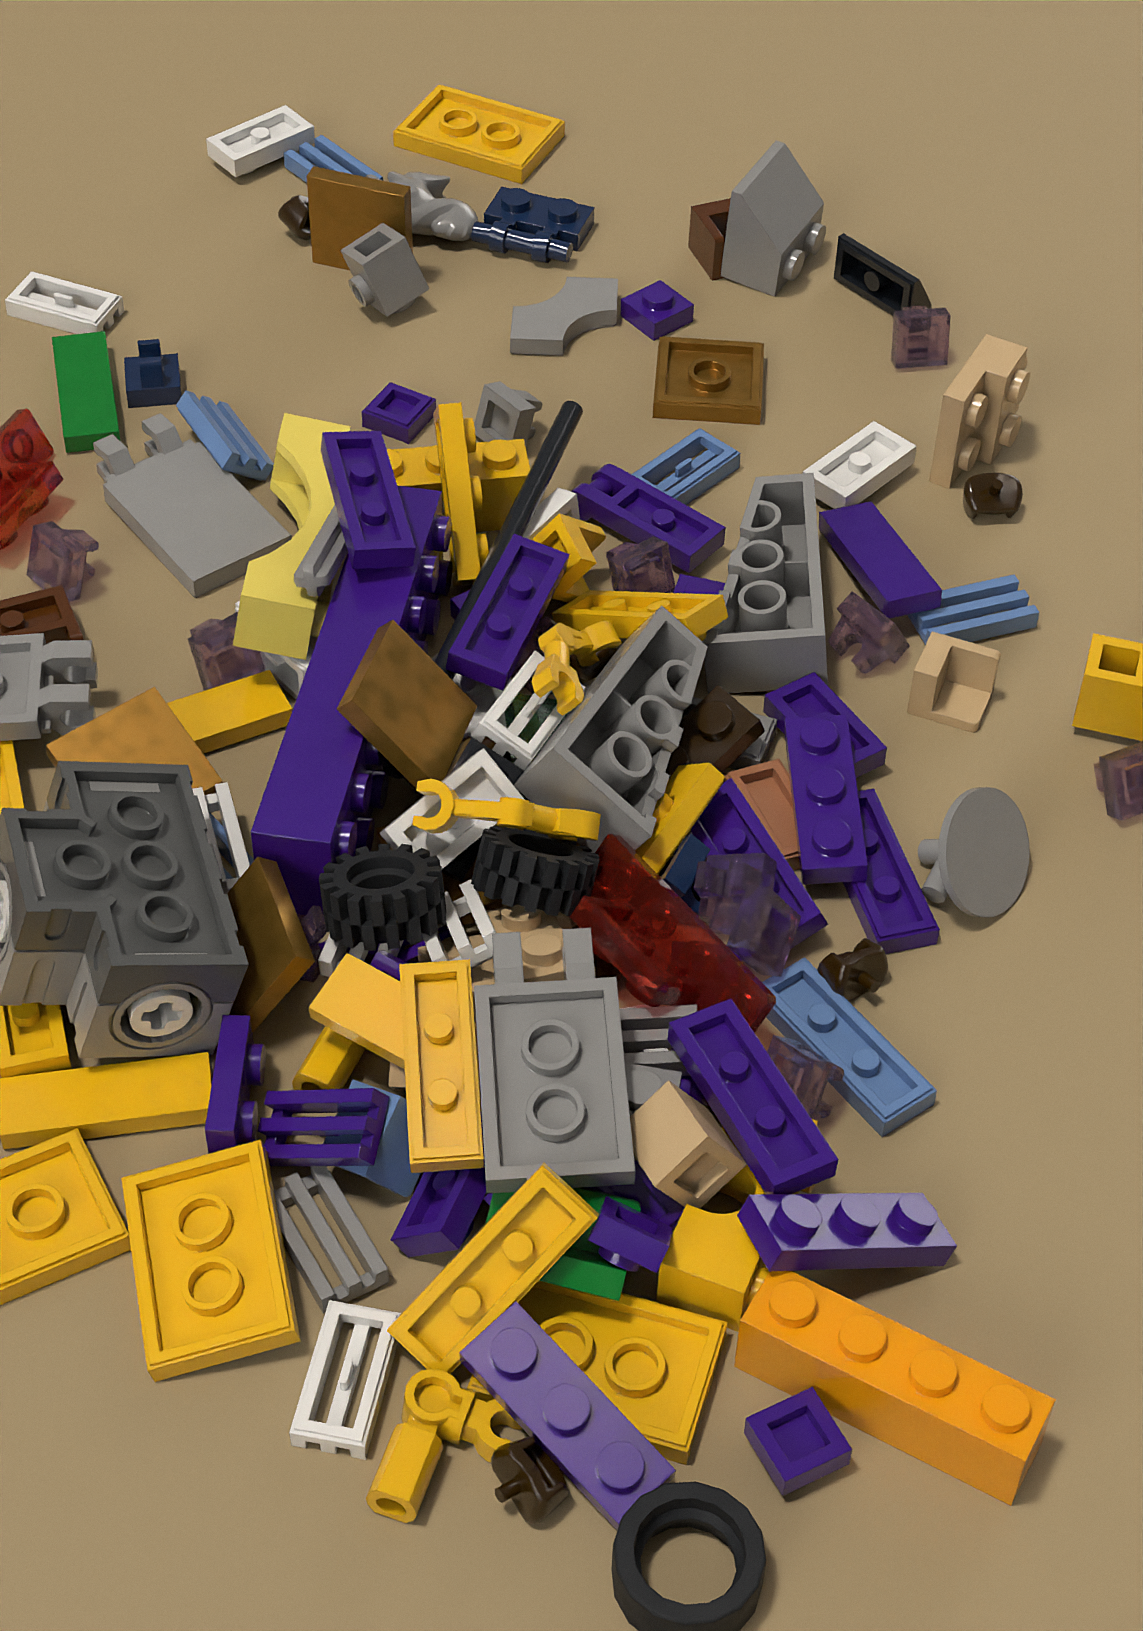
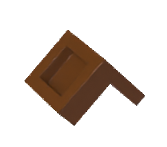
[688,198,731,281]

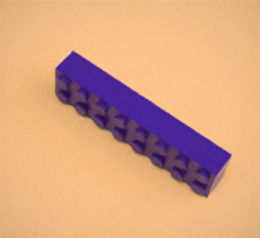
[251,485,453,927]

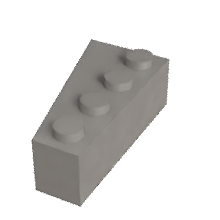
[703,473,828,694]

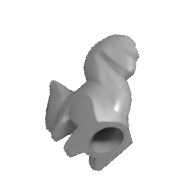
[365,171,479,241]

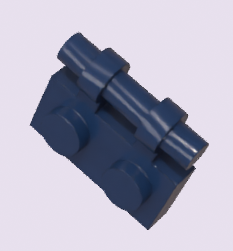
[471,186,595,263]

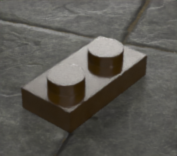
[665,685,765,780]

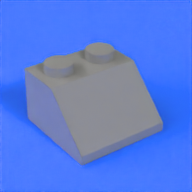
[721,140,826,297]

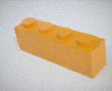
[734,1271,1056,1506]

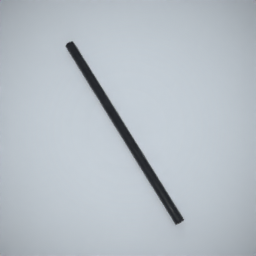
[383,401,583,779]

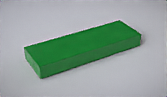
[52,331,121,453]

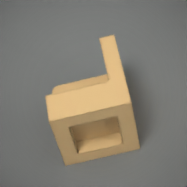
[907,631,1001,732]
[630,1080,747,1209]

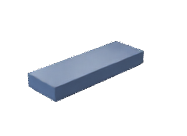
[751,957,937,1137]

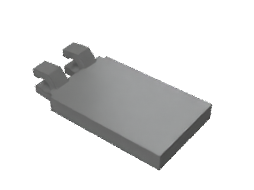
[93,413,292,598]
[0,633,98,741]
[474,928,635,1194]

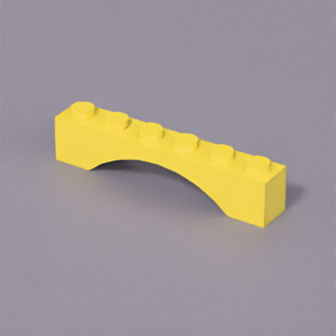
[233,413,351,660]

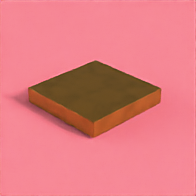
[307,166,413,270]
[652,336,764,425]
[337,620,477,796]
[46,686,223,795]
[227,857,315,1033]

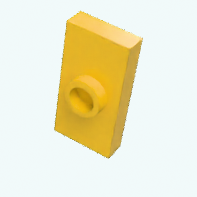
[614,763,725,878]

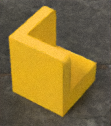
[532,513,606,603]

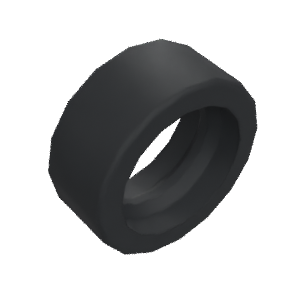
[611,1481,767,1631]

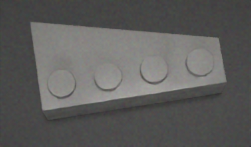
[514,606,708,871]

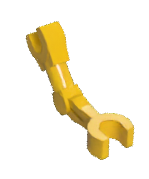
[531,621,622,716]
[412,778,601,841]

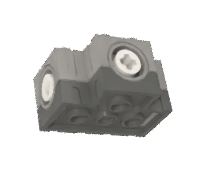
[0,761,249,1058]

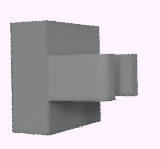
[474,381,543,446]

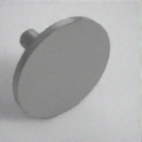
[918,787,1029,917]

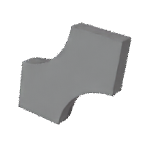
[510,277,618,356]

